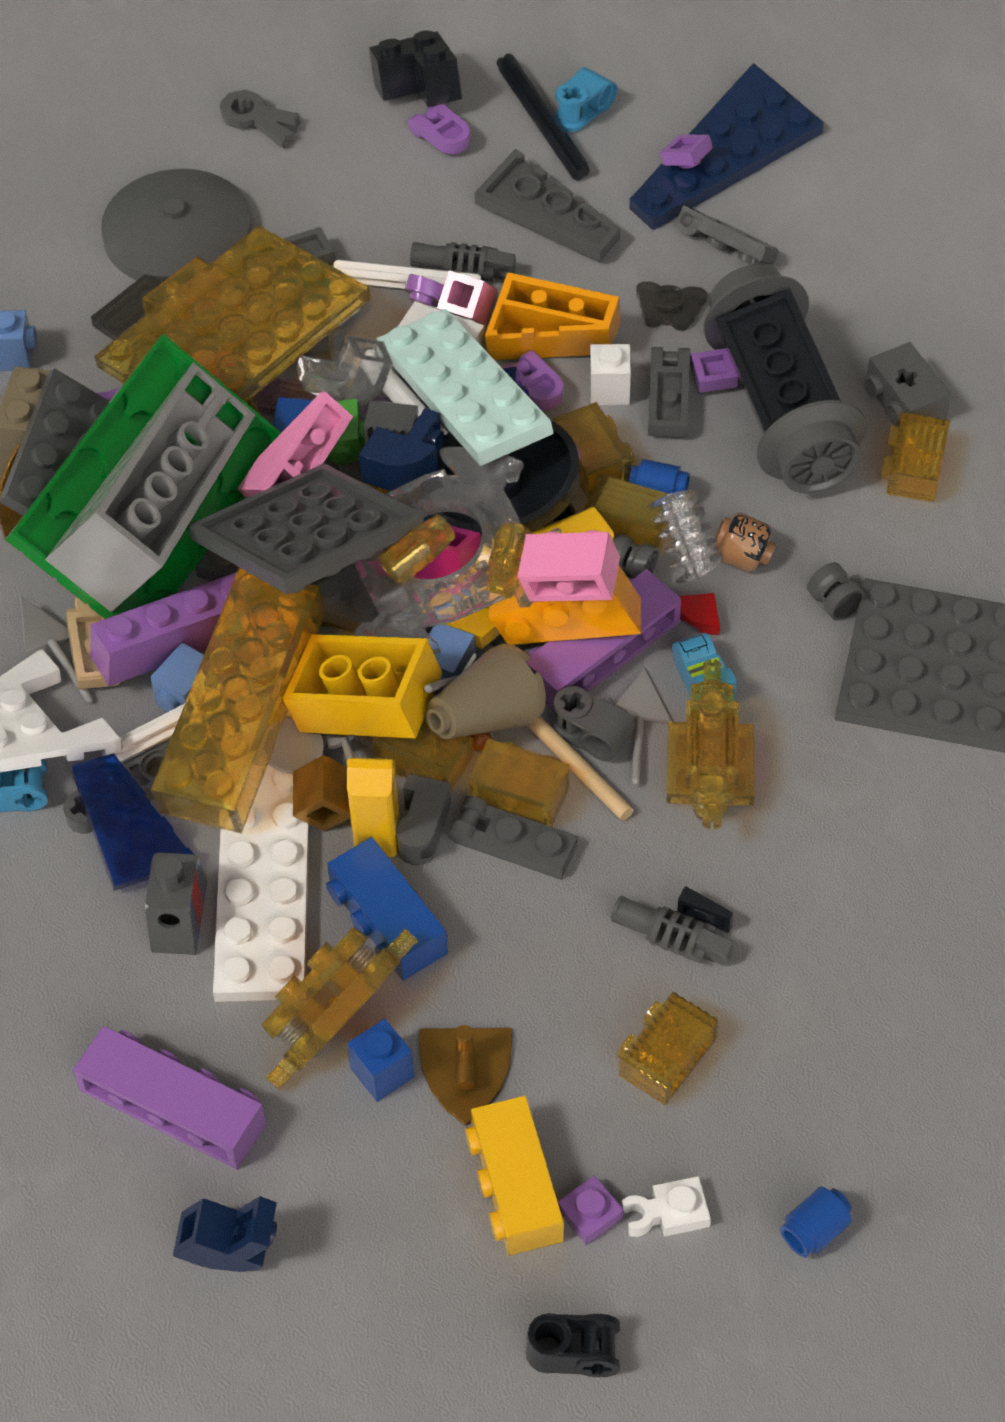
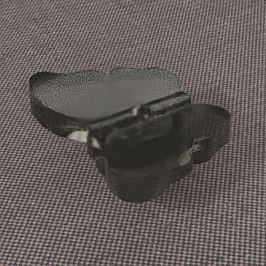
[636,281,707,331]

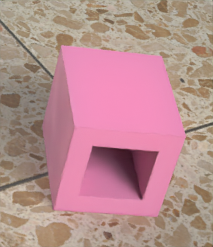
[437,271,498,326]

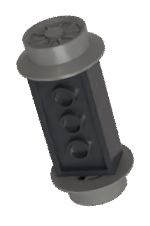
[703,264,866,494]

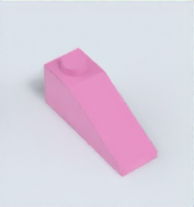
[237,391,353,498]

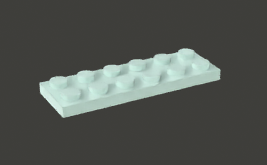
[376,308,553,466]

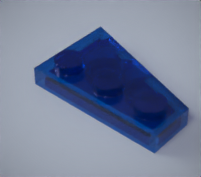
[71,753,195,891]

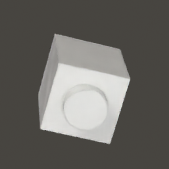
[590,344,631,405]

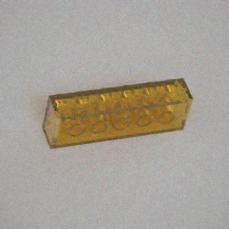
[151,568,325,834]

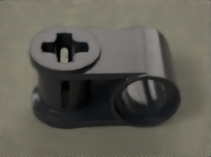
[525,1313,620,1377]

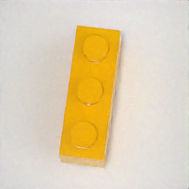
[465,1095,564,1256]

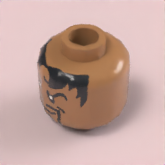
[712,512,776,572]

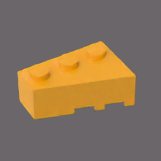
[485,272,621,361]
[489,565,641,645]

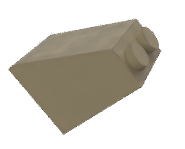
[0,366,52,481]

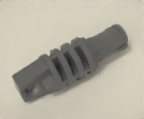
[410,242,516,280]
[611,896,734,966]

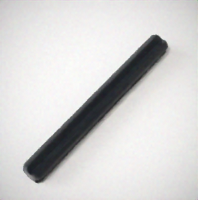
[496,53,590,180]

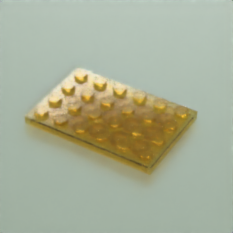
[94,225,371,402]

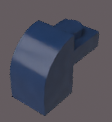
[359,408,444,492]
[173,1196,277,1272]

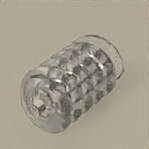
[648,490,723,584]

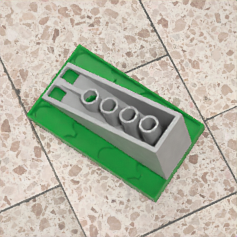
[5,334,282,619]

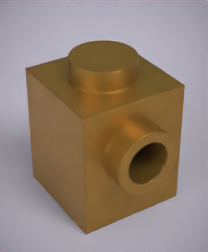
[293,755,350,832]

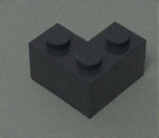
[369,31,462,107]

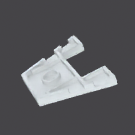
[0,649,122,772]

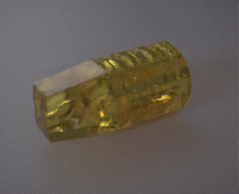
[377,514,455,586]
[487,523,532,599]

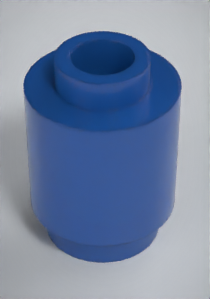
[628,459,690,506]
[780,1187,852,1258]

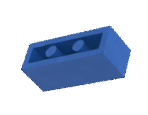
[326,837,448,981]

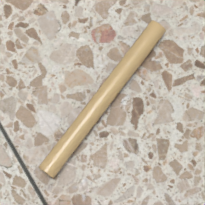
[527,716,634,821]

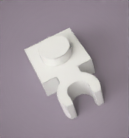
[622,1176,711,1237]

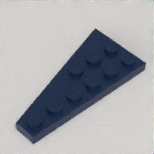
[630,63,824,230]

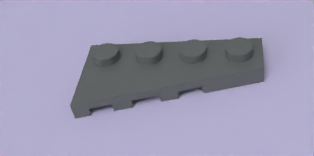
[475,148,620,262]

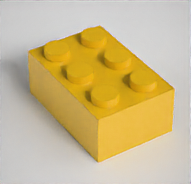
[282,634,442,739]

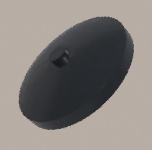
[418,420,581,542]

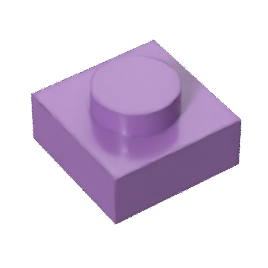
[660,135,713,169]
[690,348,738,393]
[557,1175,624,1245]

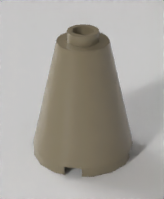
[426,644,546,739]

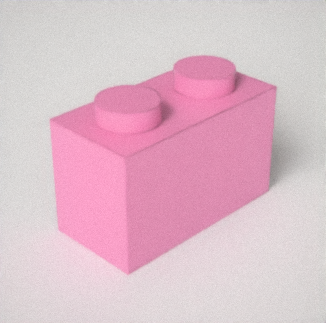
[517,530,620,602]

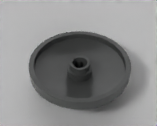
[101,169,252,287]

